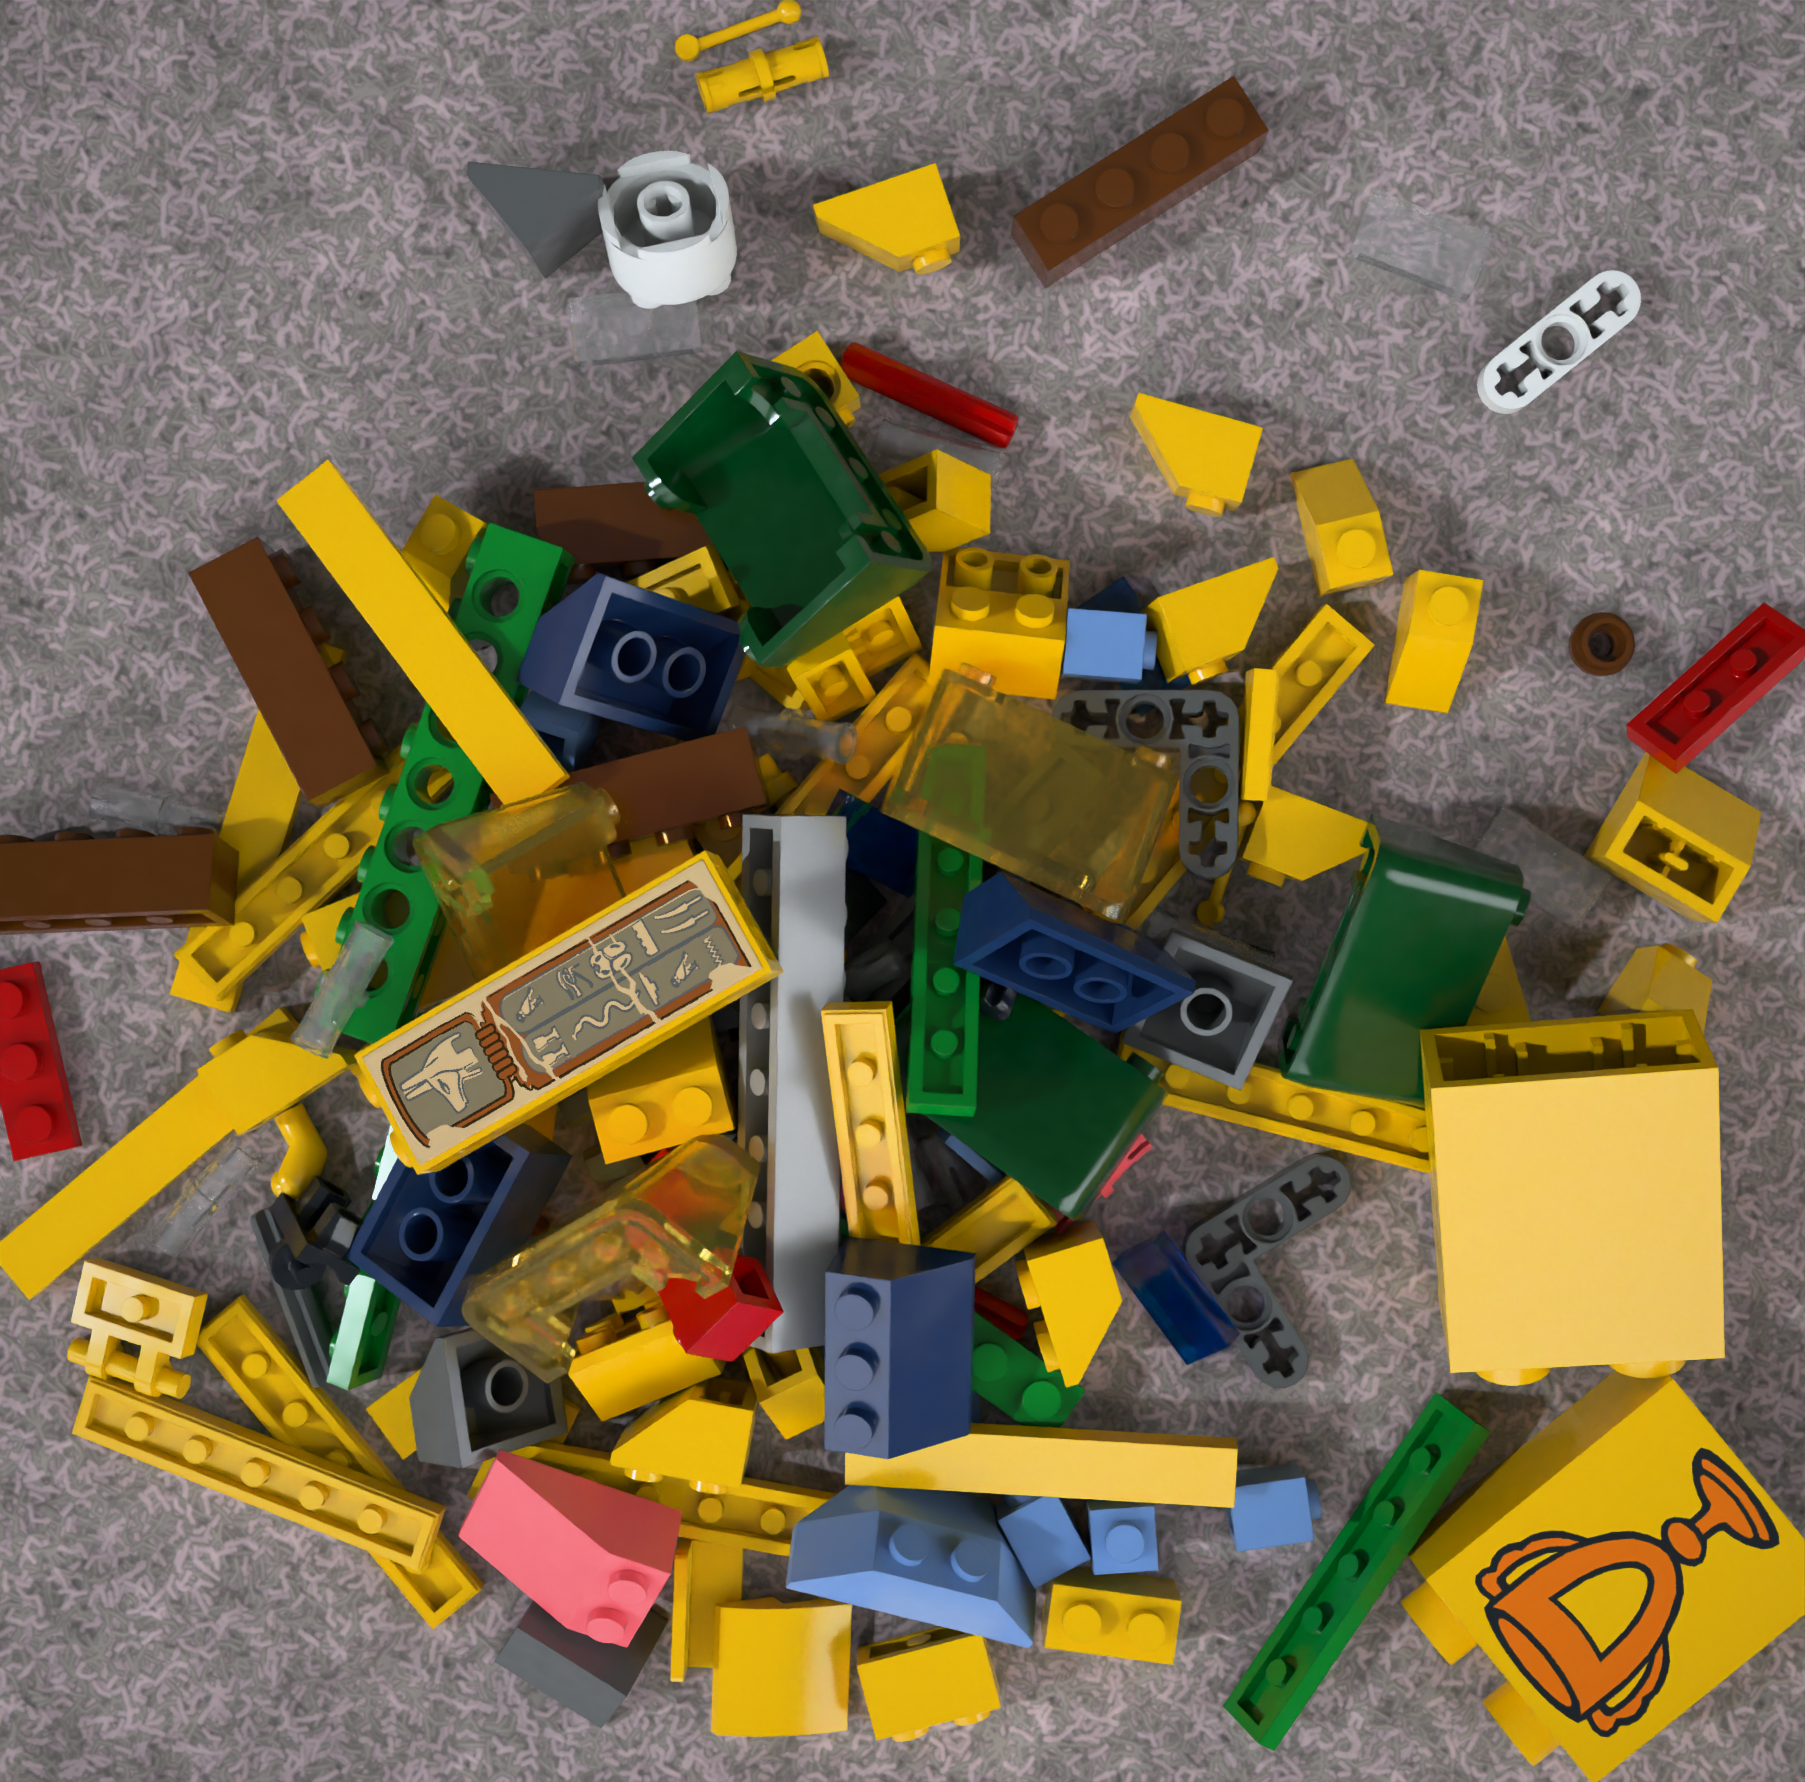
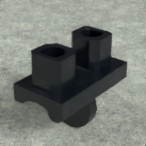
[268,1176,363,1290]

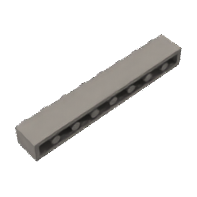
[736,814,849,1353]

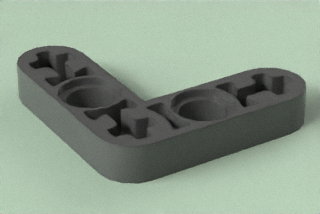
[1051,690,1239,880]
[1183,1153,1351,1388]

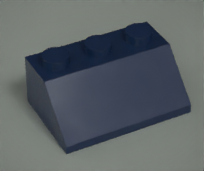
[516,573,746,741]
[953,872,1196,1034]
[345,1123,573,1327]
[824,1236,976,1459]

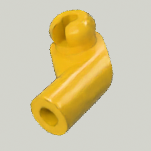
[271,1103,327,1199]

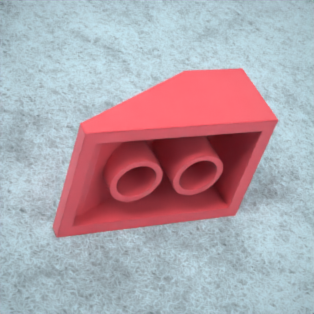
[458,1449,683,1648]

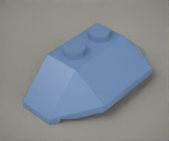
[785,1485,1036,1648]

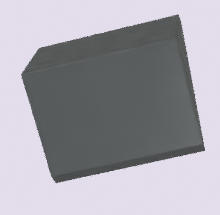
[467,162,607,279]
[1121,927,1293,1091]
[494,1600,669,1728]

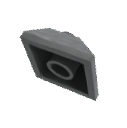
[409,1306,568,1468]

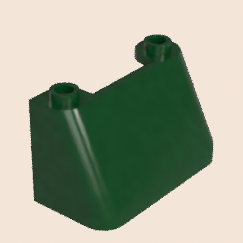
[632,351,933,668]
[1277,814,1531,1107]
[894,976,1169,1220]

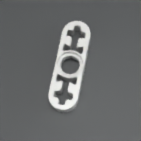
[1477,270,1641,414]

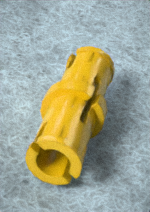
[695,36,829,115]

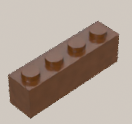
[1011,76,1269,288]
[534,481,723,585]
[188,537,390,808]
[490,726,771,880]
[0,826,239,935]

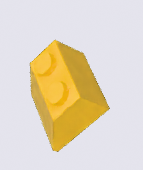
[587,1015,738,1164]

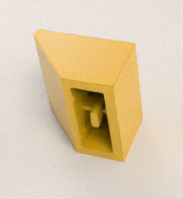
[928,547,1070,700]
[1583,752,1762,923]
[1014,1220,1122,1388]
[564,1296,726,1422]
[609,1376,759,1494]

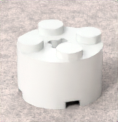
[598,151,737,309]

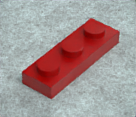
[1626,602,1805,774]
[0,961,82,1161]

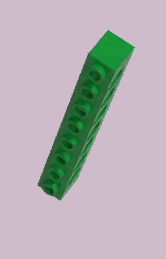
[314,523,575,1044]

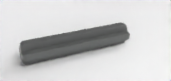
[250,1206,334,1388]

